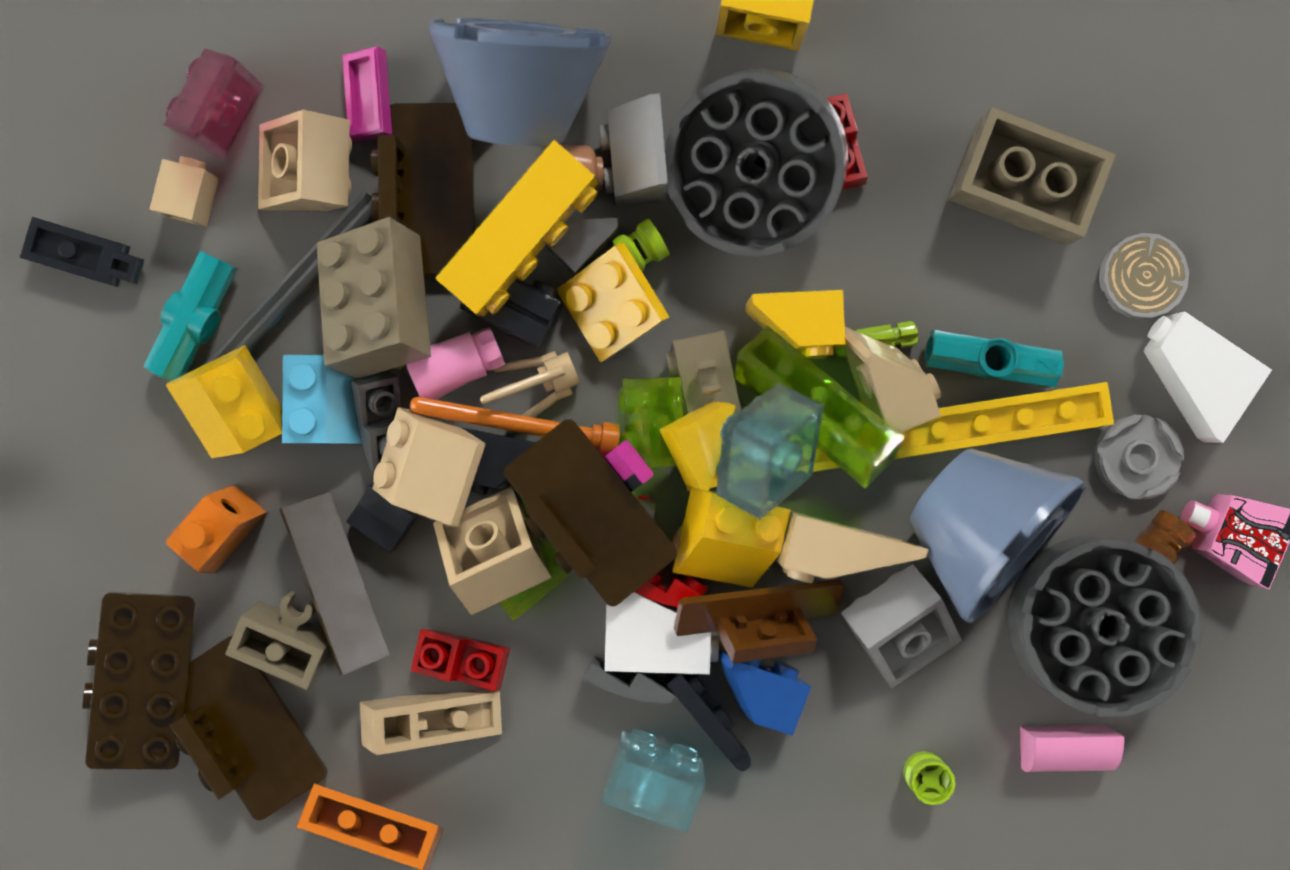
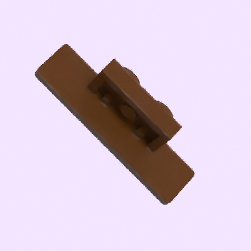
[674,579,844,663]

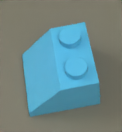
[282,355,382,444]

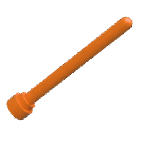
[410,397,620,457]

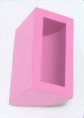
[1020,724,1124,772]

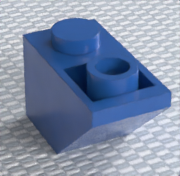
[718,650,811,736]

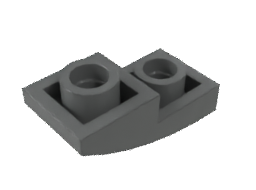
[351,372,401,472]

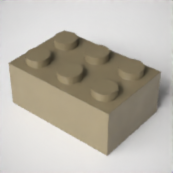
[948,107,1116,245]
[317,217,431,379]

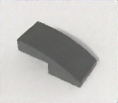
[583,657,675,704]

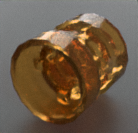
[1134,510,1197,564]

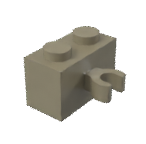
[666,330,742,419]
[225,591,331,690]

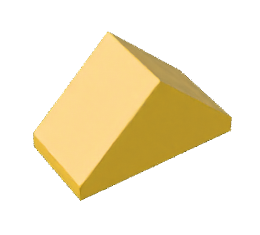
[659,401,736,492]

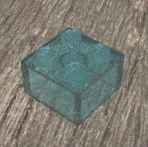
[716,383,824,519]
[602,729,706,833]

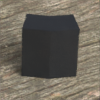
[346,482,419,552]

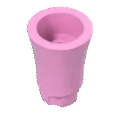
[406,327,505,400]

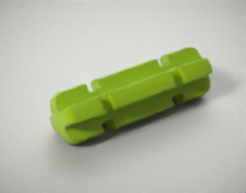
[834,321,918,358]

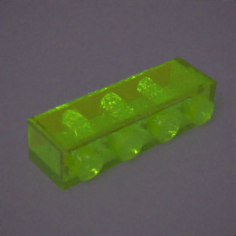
[735,326,904,489]

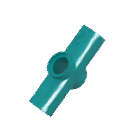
[143,251,238,381]
[924,330,1064,388]

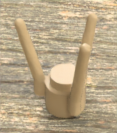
[480,351,580,433]

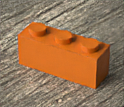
[297,784,443,870]

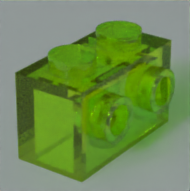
[618,377,683,468]

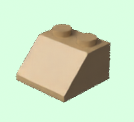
[258,110,352,211]
[843,327,941,437]
[372,407,486,527]
[433,486,552,615]

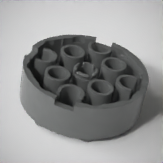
[665,68,848,257]
[1008,536,1201,717]

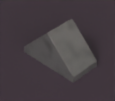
[544,218,619,275]

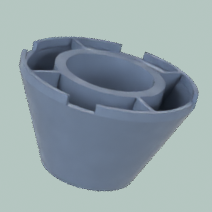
[429,18,611,146]
[909,448,1086,623]

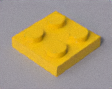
[556,243,670,363]

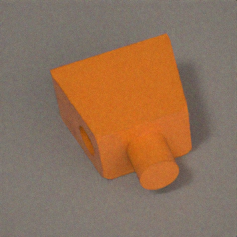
[165,485,268,574]

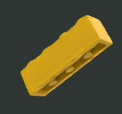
[435,140,599,316]

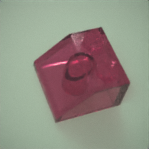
[163,48,264,159]

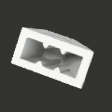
[1143,311,1272,443]
[605,592,719,674]

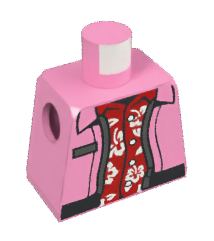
[1180,494,1290,590]

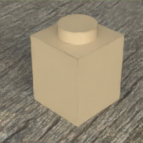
[149,156,219,227]

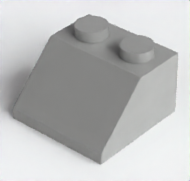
[600,93,668,206]
[841,564,962,689]

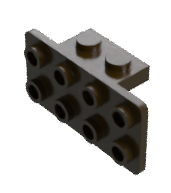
[371,103,475,275]
[504,419,677,606]
[82,592,195,770]
[170,635,328,821]

